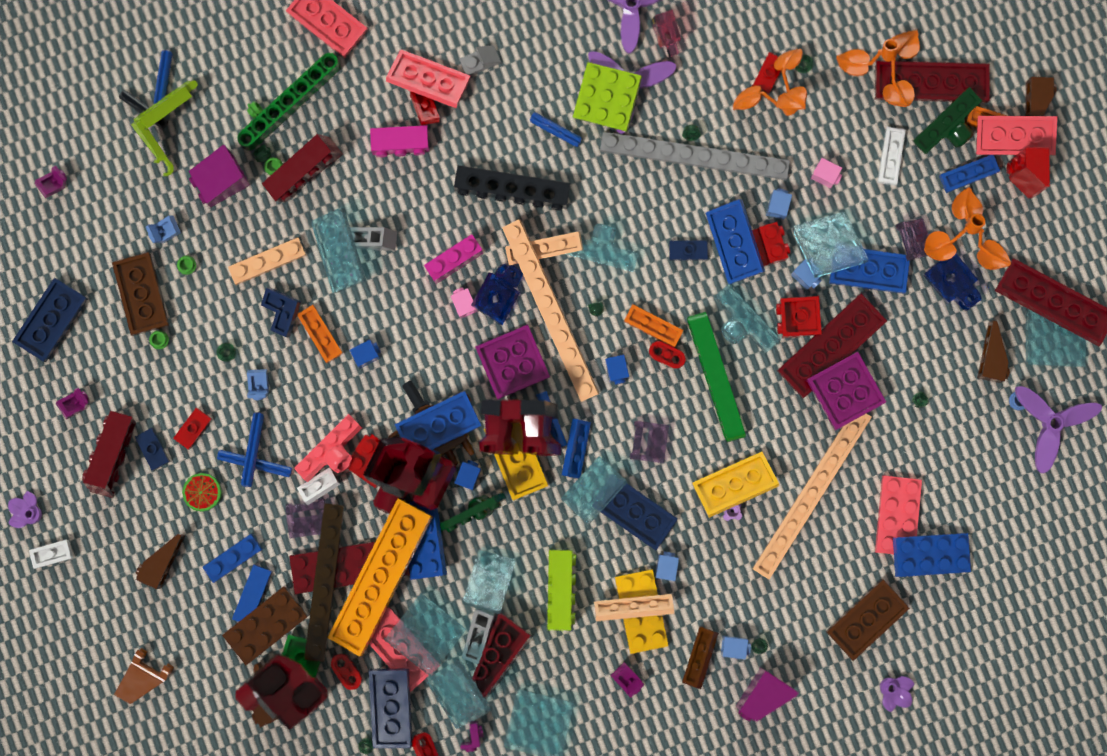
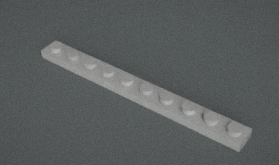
[600,132,790,180]

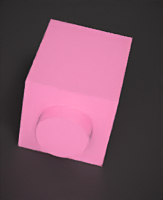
[811,158,842,188]
[450,287,478,319]

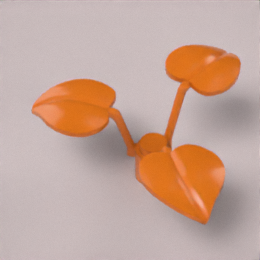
[836,30,920,107]
[733,48,807,116]
[924,187,1011,270]

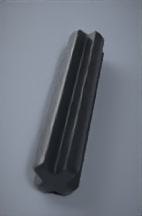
[119,90,168,129]

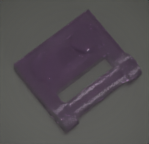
[895,218,929,261]
[629,421,669,464]
[286,499,326,539]

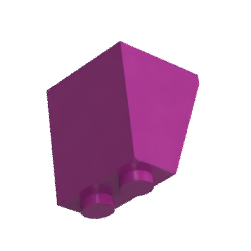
[189,144,250,207]
[735,667,799,722]

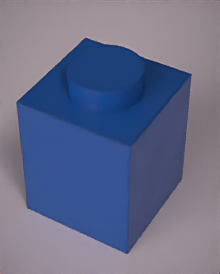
[350,340,381,369]
[605,355,629,385]
[455,460,481,490]

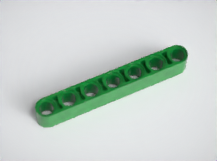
[237,53,340,151]
[687,312,746,443]

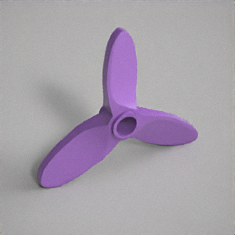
[608,0,660,54]
[588,51,676,135]
[1015,386,1102,473]

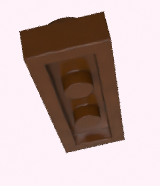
[682,627,719,689]

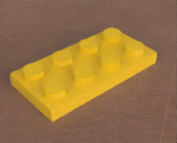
[484,423,548,500]
[692,452,779,518]
[615,569,668,654]

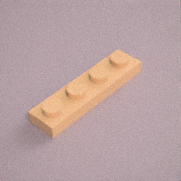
[505,231,583,265]
[228,238,306,285]
[594,594,674,621]

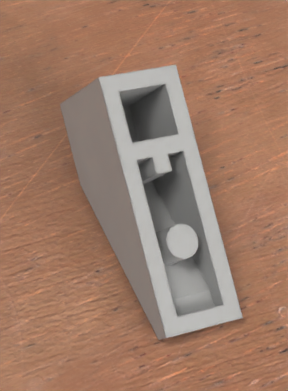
[336,227,397,251]
[462,599,500,664]

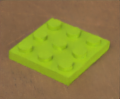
[573,62,643,132]

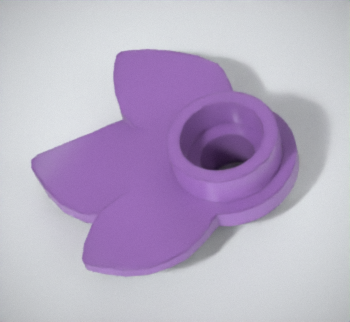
[8,491,42,528]
[880,676,915,712]

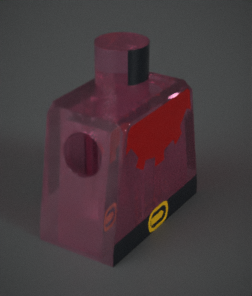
[651,10,681,57]

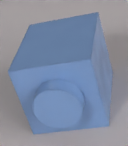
[766,189,792,220]
[790,258,823,290]
[655,551,679,581]
[721,636,751,660]

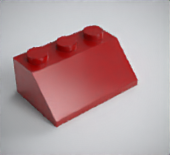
[1006,148,1050,198]

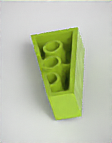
[547,550,576,631]

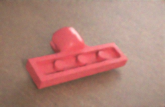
[294,414,362,482]

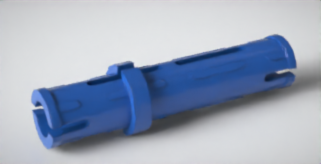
[536,391,568,447]

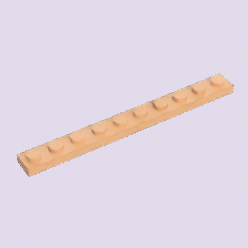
[502,219,600,402]
[752,414,872,580]

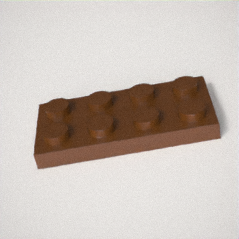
[112,252,170,336]
[825,579,910,661]
[222,586,308,666]

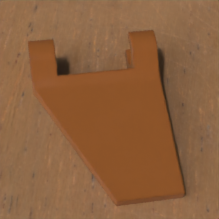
[114,648,175,704]

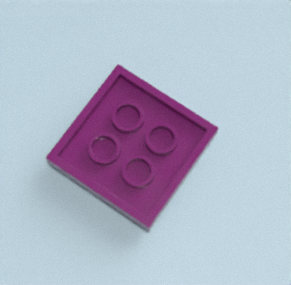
[475,325,550,400]
[807,352,886,430]

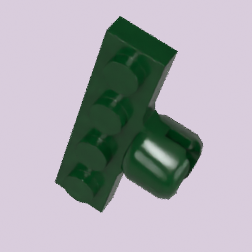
[912,87,982,155]
[439,492,507,532]

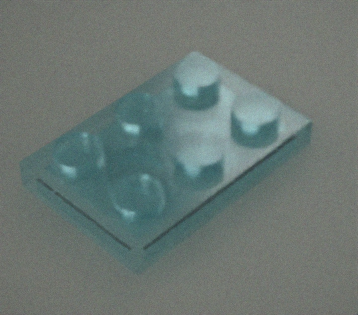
[561,456,628,525]
[462,550,516,614]

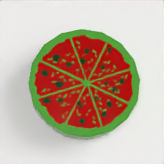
[182,473,222,512]

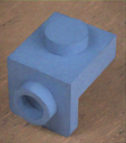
[146,216,181,243]
[247,369,269,400]

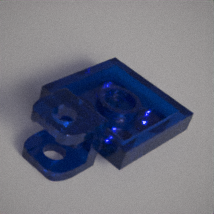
[923,253,982,311]
[471,264,523,325]

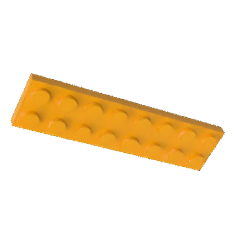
[327,498,433,657]

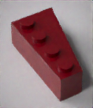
[262,134,343,202]
[82,411,136,498]
[468,612,533,700]

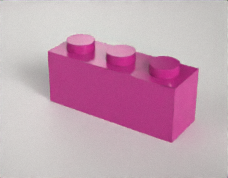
[370,125,430,158]
[424,234,483,284]

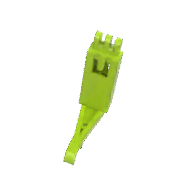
[131,80,198,176]

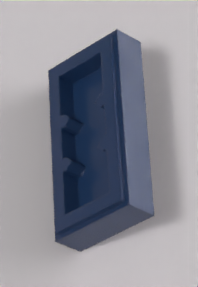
[669,241,708,261]
[135,428,170,471]

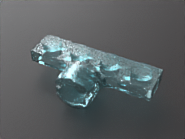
[566,224,639,272]
[714,284,781,354]

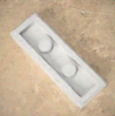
[877,126,906,186]

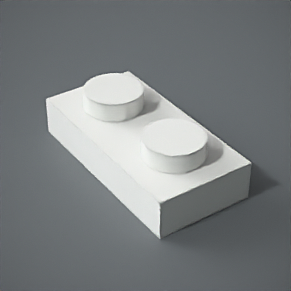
[297,467,340,505]
[29,540,73,569]

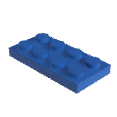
[705,199,765,284]
[829,245,910,294]
[394,391,482,449]
[407,501,447,580]
[893,533,971,577]

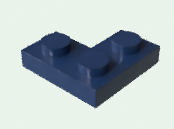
[261,288,301,337]

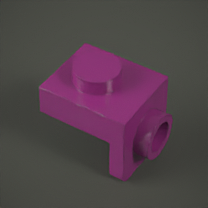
[34,165,67,198]
[56,388,89,420]
[610,662,644,698]
[460,721,483,752]

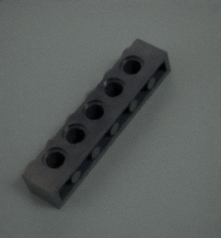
[454,165,570,211]

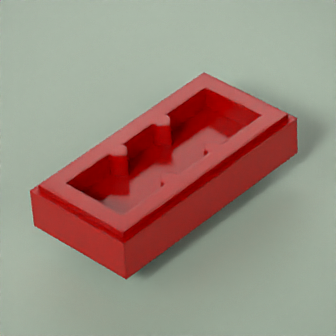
[752,52,781,95]
[173,408,212,450]

